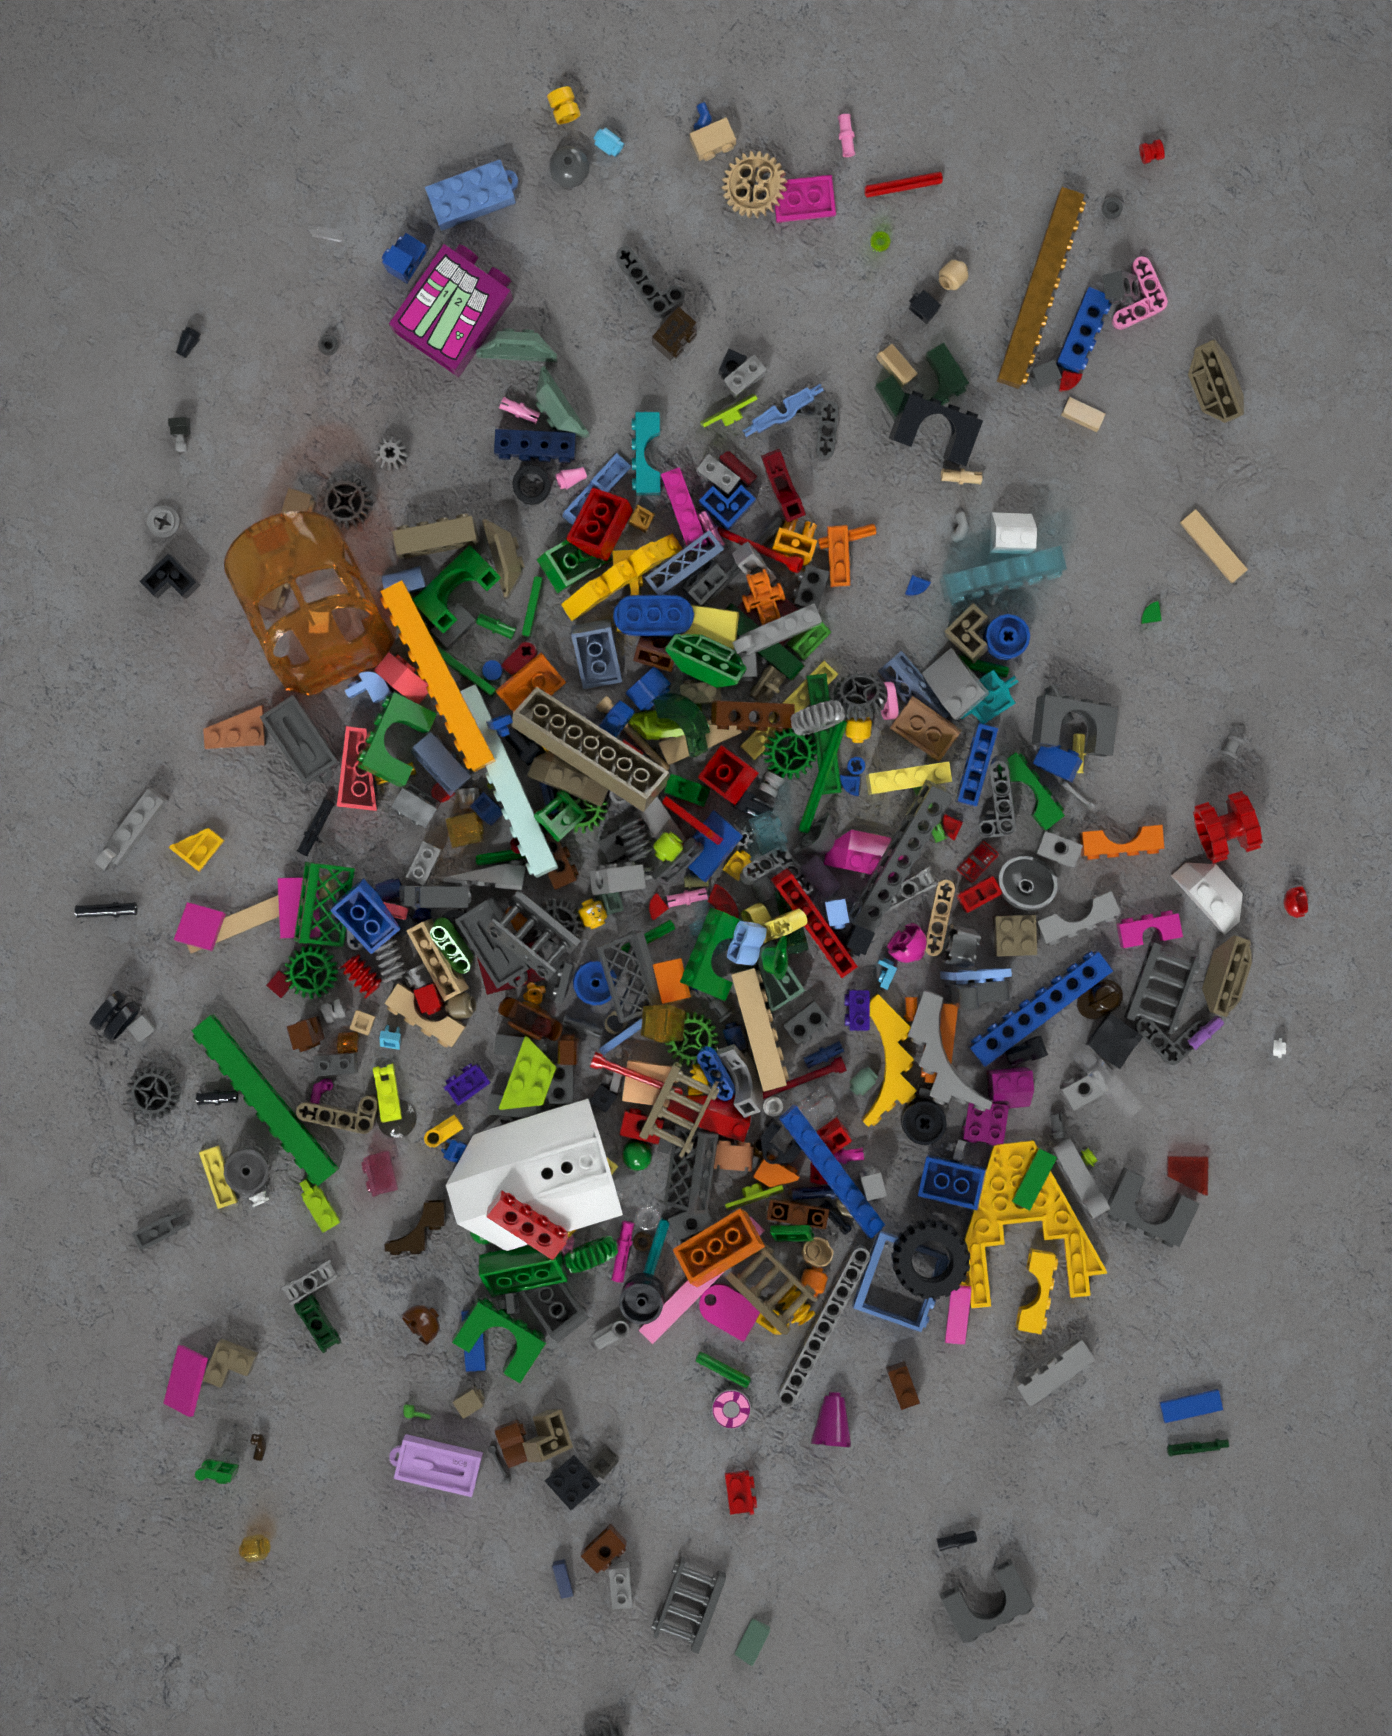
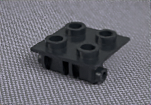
[544,1455,601,1511]

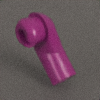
[309,1078,333,1104]

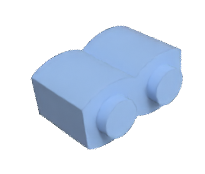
[727,921,767,966]

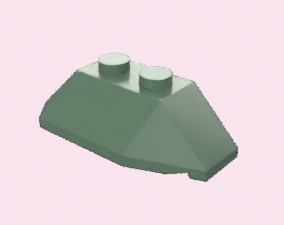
[476,328,558,362]
[535,366,590,438]

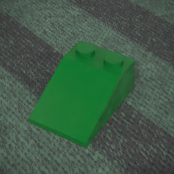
[536,540,612,593]

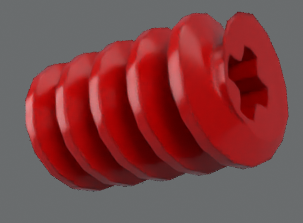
[339,954,382,999]

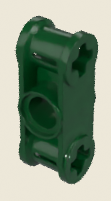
[294,1294,342,1353]

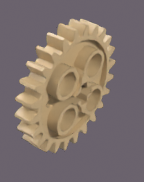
[722,151,787,218]

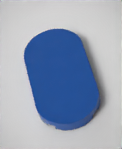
[613,595,694,636]

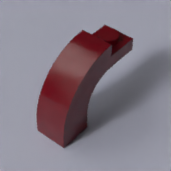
[761,449,806,522]

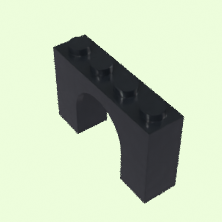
[888,390,983,466]

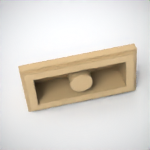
[1061,397,1105,432]

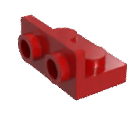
[725,1470,757,1515]

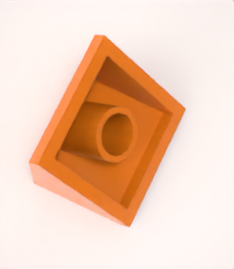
[653,958,691,1004]

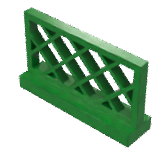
[294,861,355,947]

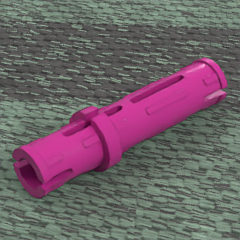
[611,1221,635,1283]

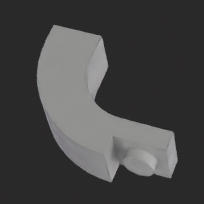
[717,1044,763,1118]

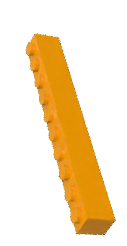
[380,580,496,772]

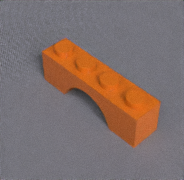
[1079,825,1165,860]

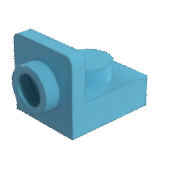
[877,958,897,990]

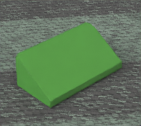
[787,622,831,661]

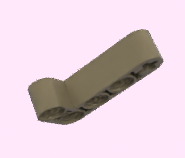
[296,1095,379,1134]

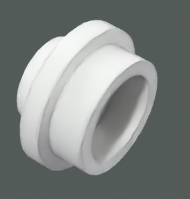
[1273,1038,1286,1058]
[763,1096,783,1117]

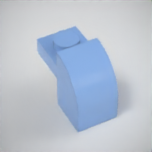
[344,672,393,703]

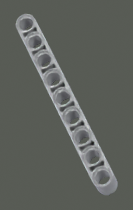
[777,1245,870,1408]

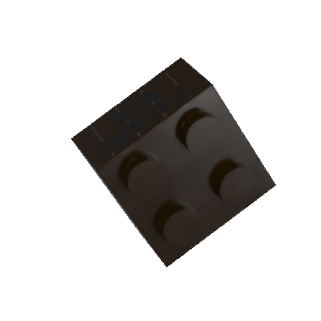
[652,307,697,361]

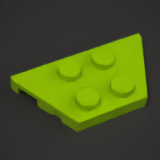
[628,704,702,740]
[499,1036,557,1110]

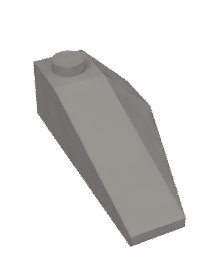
[443,860,527,890]

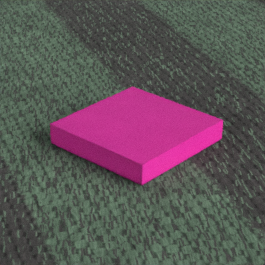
[174,902,226,951]

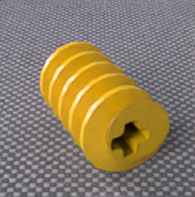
[774,1284,815,1326]

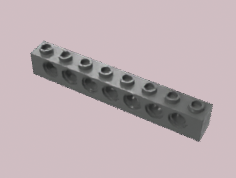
[848,779,953,932]

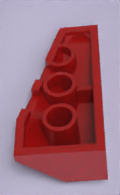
[666,1095,751,1142]

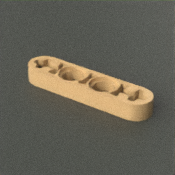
[925,880,955,956]

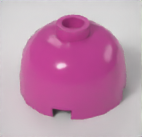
[887,923,927,963]

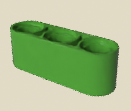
[430,918,474,974]

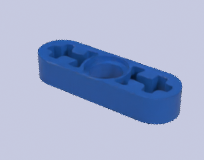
[697,1046,735,1101]

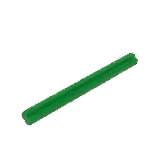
[798,720,847,833]

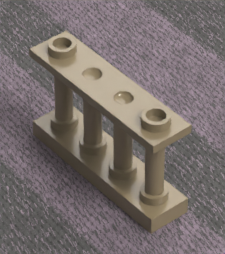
[639,1061,720,1158]
[725,1243,818,1335]

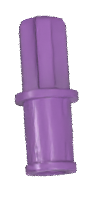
[1187,1016,1224,1050]

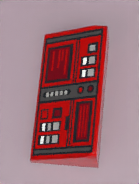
[956,841,999,883]

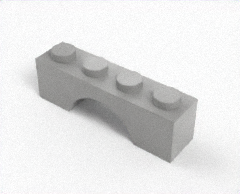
[1036,891,1121,945]

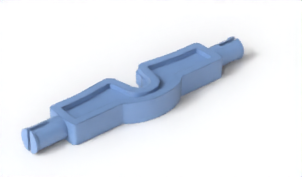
[742,384,824,437]

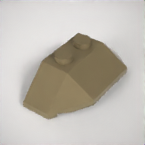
[1188,340,1244,423]
[482,519,525,599]
[527,751,609,807]
[1202,935,1252,1017]

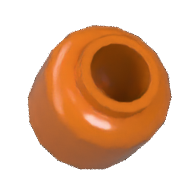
[800,1266,828,1297]

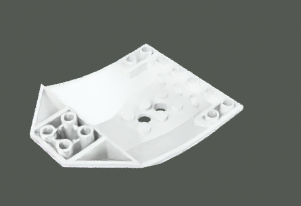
[446,1099,623,1251]

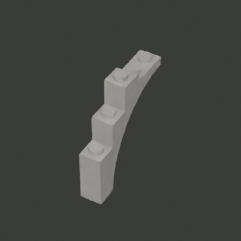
[908,990,993,1111]

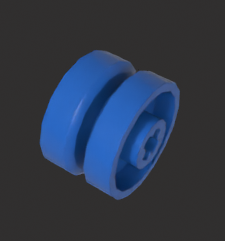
[983,614,1030,660]
[572,961,617,1005]

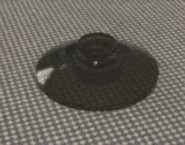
[377,1099,417,1138]

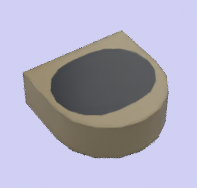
[604,1010,628,1034]

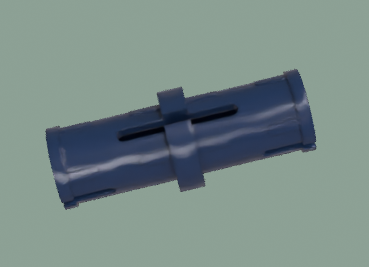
[803,1041,844,1069]

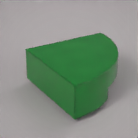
[1141,601,1162,624]

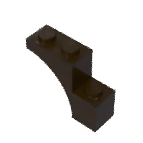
[384,1200,446,1255]

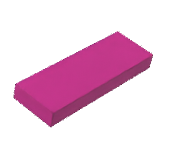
[945,1285,971,1345]

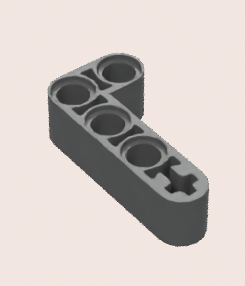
[616,246,685,318]
[978,755,1016,838]

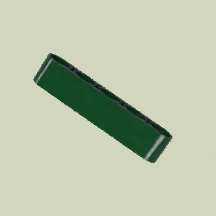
[725,603,805,681]

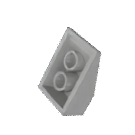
[921,647,990,720]

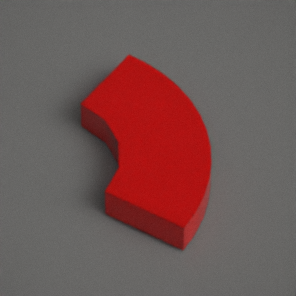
[707,883,739,919]

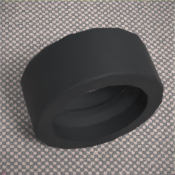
[512,465,551,505]

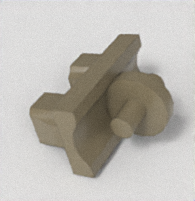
[750,665,786,703]

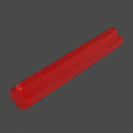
[864,172,943,198]

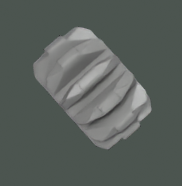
[374,436,408,471]

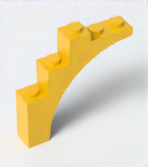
[561,533,682,621]
[861,993,917,1127]

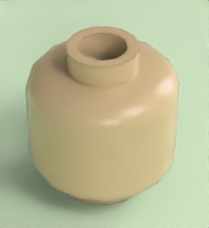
[939,260,969,290]

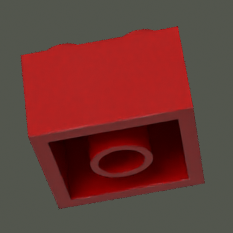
[698,745,759,805]

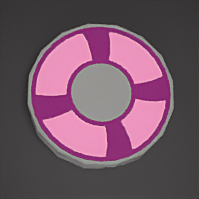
[712,1388,751,1429]

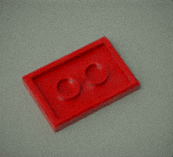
[662,796,723,845]

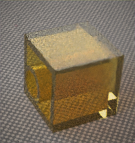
[445,812,484,848]
[641,1004,685,1043]

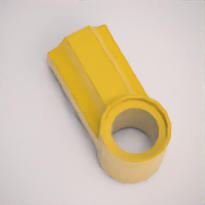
[424,1114,464,1147]

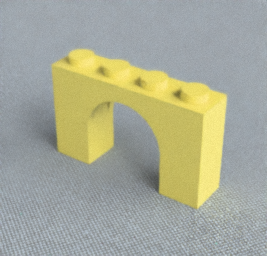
[866,762,952,795]

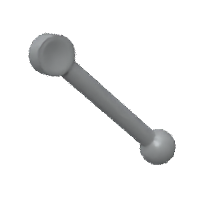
[1061,781,1095,811]

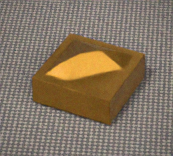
[628,505,655,533]

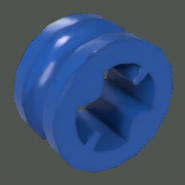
[847,757,865,775]

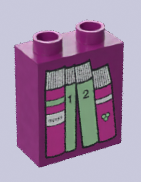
[389,244,513,378]

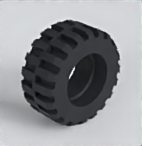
[891,1219,971,1300]

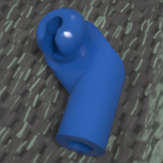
[694,102,712,131]

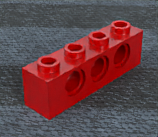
[486,1190,568,1260]

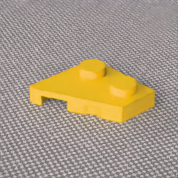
[169,828,225,872]

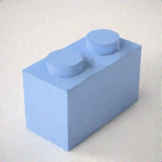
[823,898,849,929]

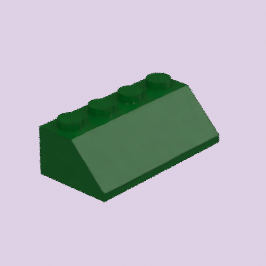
[479,1244,568,1297]

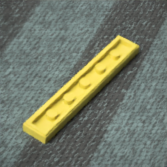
[740,661,838,760]

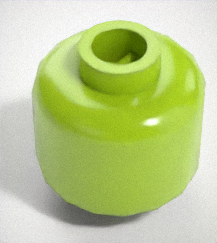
[653,831,683,862]

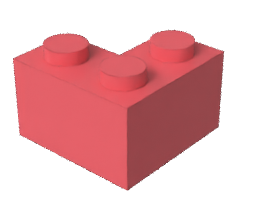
[374,652,429,704]

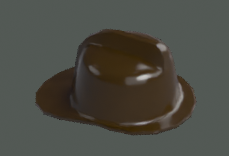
[1077,980,1123,1019]

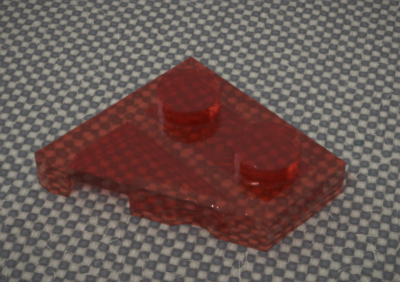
[1167,1156,1208,1196]

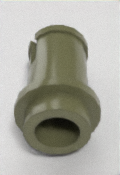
[684,873,709,889]

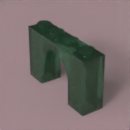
[874,342,969,421]

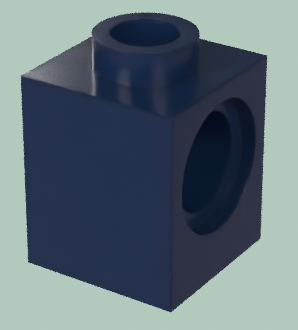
[470,792,503,826]

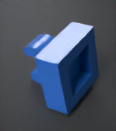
[486,715,513,737]
[441,1139,467,1163]

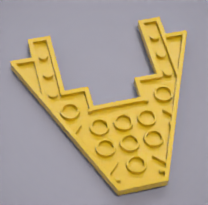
[960,1140,1107,1308]

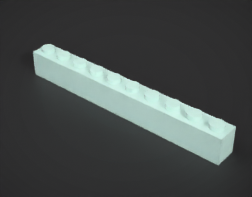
[460,684,559,878]

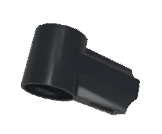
[504,727,543,766]
[732,791,774,822]
[1006,1036,1048,1067]

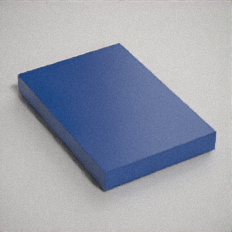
[688,810,743,882]

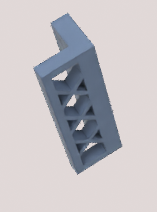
[645,529,724,595]
[878,651,950,719]

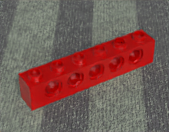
[770,868,858,978]

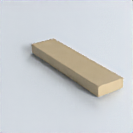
[1180,509,1248,583]

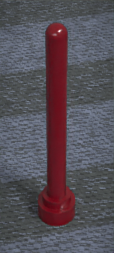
[763,1056,847,1099]

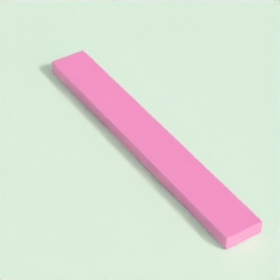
[639,1216,765,1344]

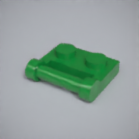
[534,790,587,842]
[195,1459,239,1484]

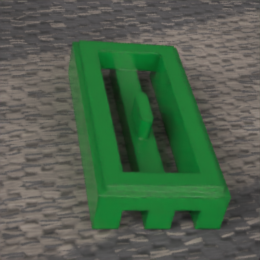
[770,1225,814,1242]

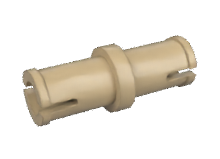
[941,468,982,485]

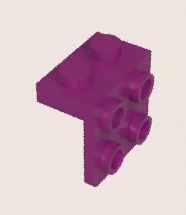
[961,1102,1009,1145]

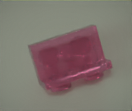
[361,1150,398,1197]

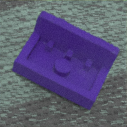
[844,989,870,1031]
[443,1063,491,1106]

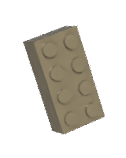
[392,514,480,560]

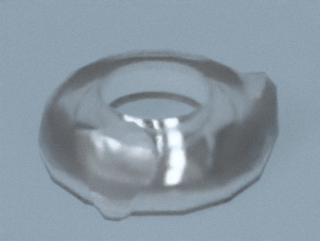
[635,1205,661,1230]

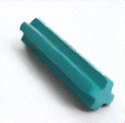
[643,1219,670,1275]

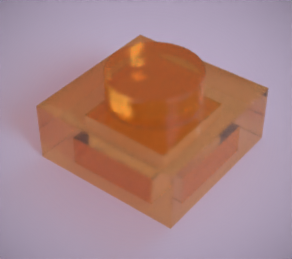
[337,1032,359,1054]

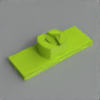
[700,394,757,427]
[725,1183,784,1211]

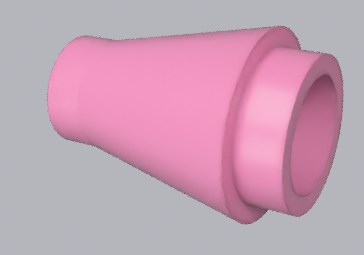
[556,467,587,490]

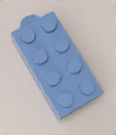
[425,159,518,231]

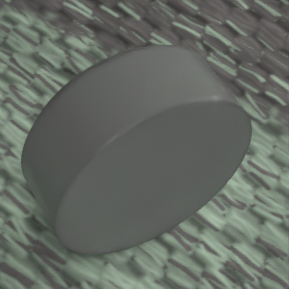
[1102,197,1123,219]

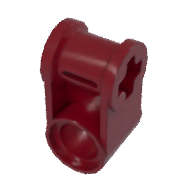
[501,642,537,676]

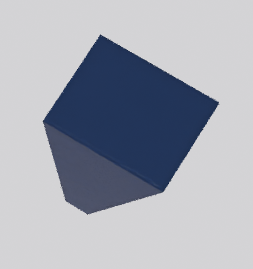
[552,1559,574,1599]

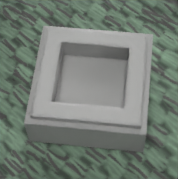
[127,1015,156,1043]

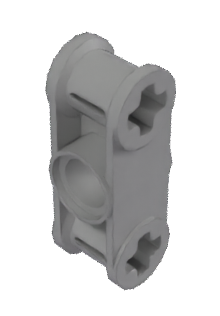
[878,867,938,912]
[280,1259,340,1306]

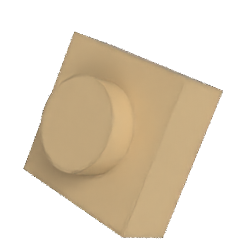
[350,1010,376,1036]

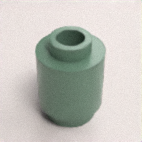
[849,1067,878,1096]

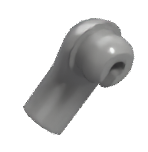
[951,512,969,542]

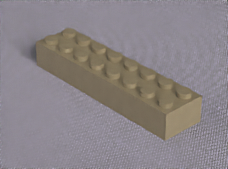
[511,687,669,812]

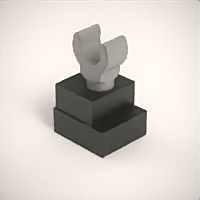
[168,417,190,452]

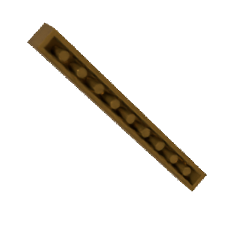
[996,187,1086,389]

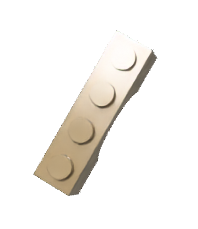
[385,983,466,1048]

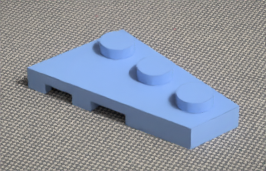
[940,968,1012,984]

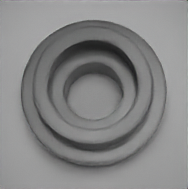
[318,335,338,356]

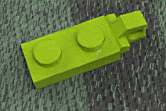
[299,1178,341,1233]

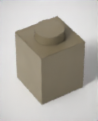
[453,1385,486,1419]

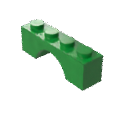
[997,752,1065,831]

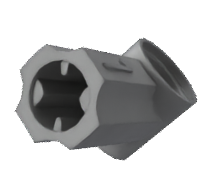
[591,1316,631,1350]

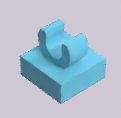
[379,1025,401,1050]

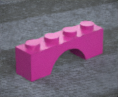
[661,467,707,553]

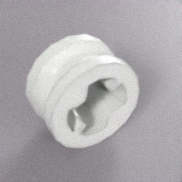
[249,1190,269,1207]

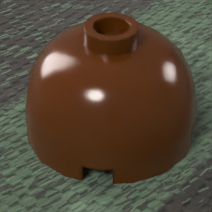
[401,1305,440,1346]

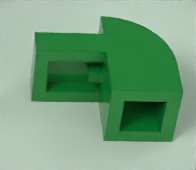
[664,774,711,807]

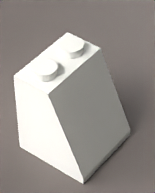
[990,512,1037,554]

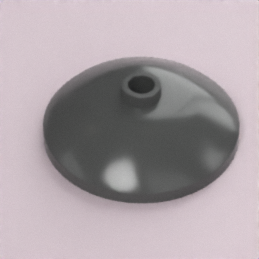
[998,856,1058,911]

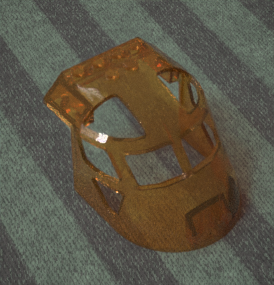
[224,511,395,696]

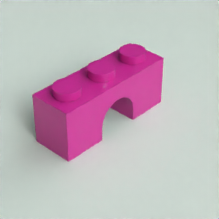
[1116,910,1183,948]

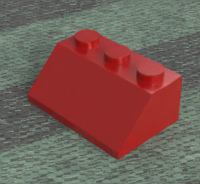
[566,488,633,561]

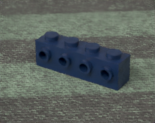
[494,429,576,463]

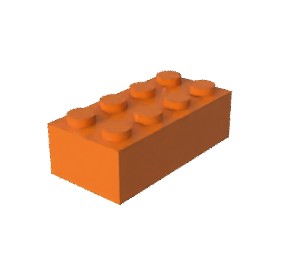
[672,1208,765,1288]

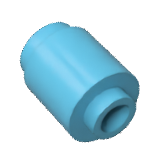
[593,128,624,157]

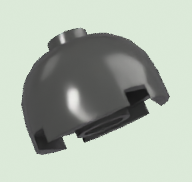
[549,145,589,188]

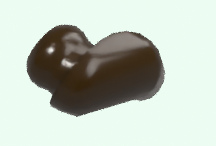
[250,1434,266,1461]

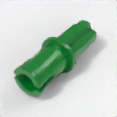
[476,614,516,640]

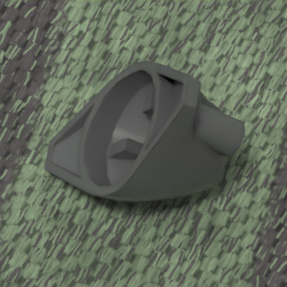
[793,812,838,855]

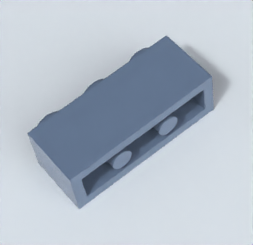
[411,732,471,796]

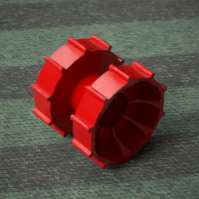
[1192,791,1263,864]

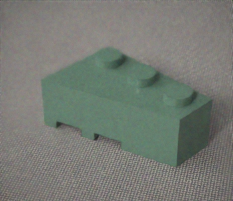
[757,940,805,1013]

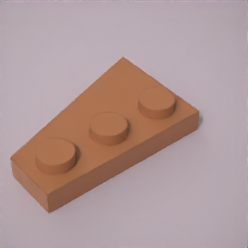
[203,705,266,749]

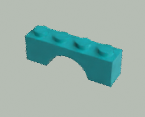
[632,412,661,496]

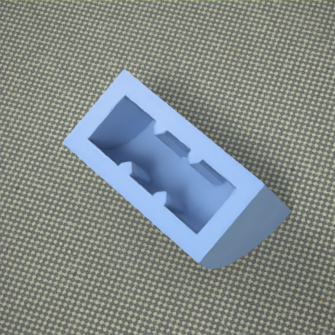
[382,566,426,593]

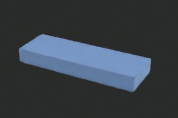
[599,1013,652,1055]

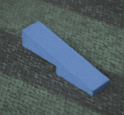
[562,453,632,526]

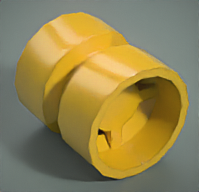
[547,86,581,125]

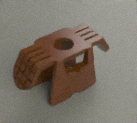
[498,997,563,1041]

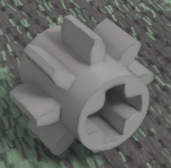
[735,826,753,850]

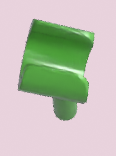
[403,1405,431,1420]

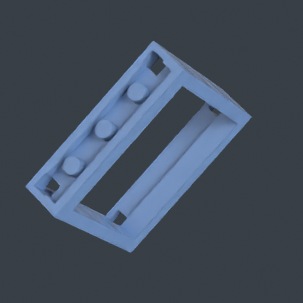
[852,1230,949,1332]

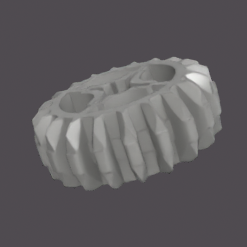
[790,700,845,735]

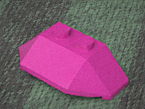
[823,830,903,878]

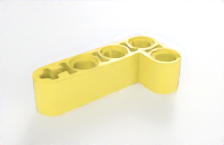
[741,902,807,943]

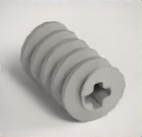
[374,939,406,983]

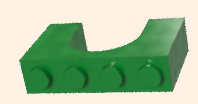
[413,545,501,633]
[357,692,437,787]
[680,907,742,1001]
[452,1298,546,1383]

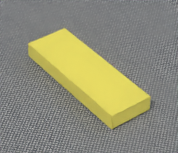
[199,1145,238,1209]

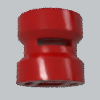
[1139,139,1165,164]

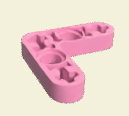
[1112,257,1168,330]

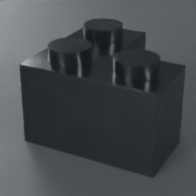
[139,553,201,599]

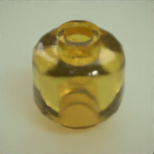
[239,1534,271,1563]

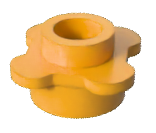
[523,982,546,1004]

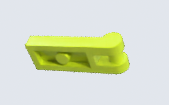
[373,1064,402,1123]

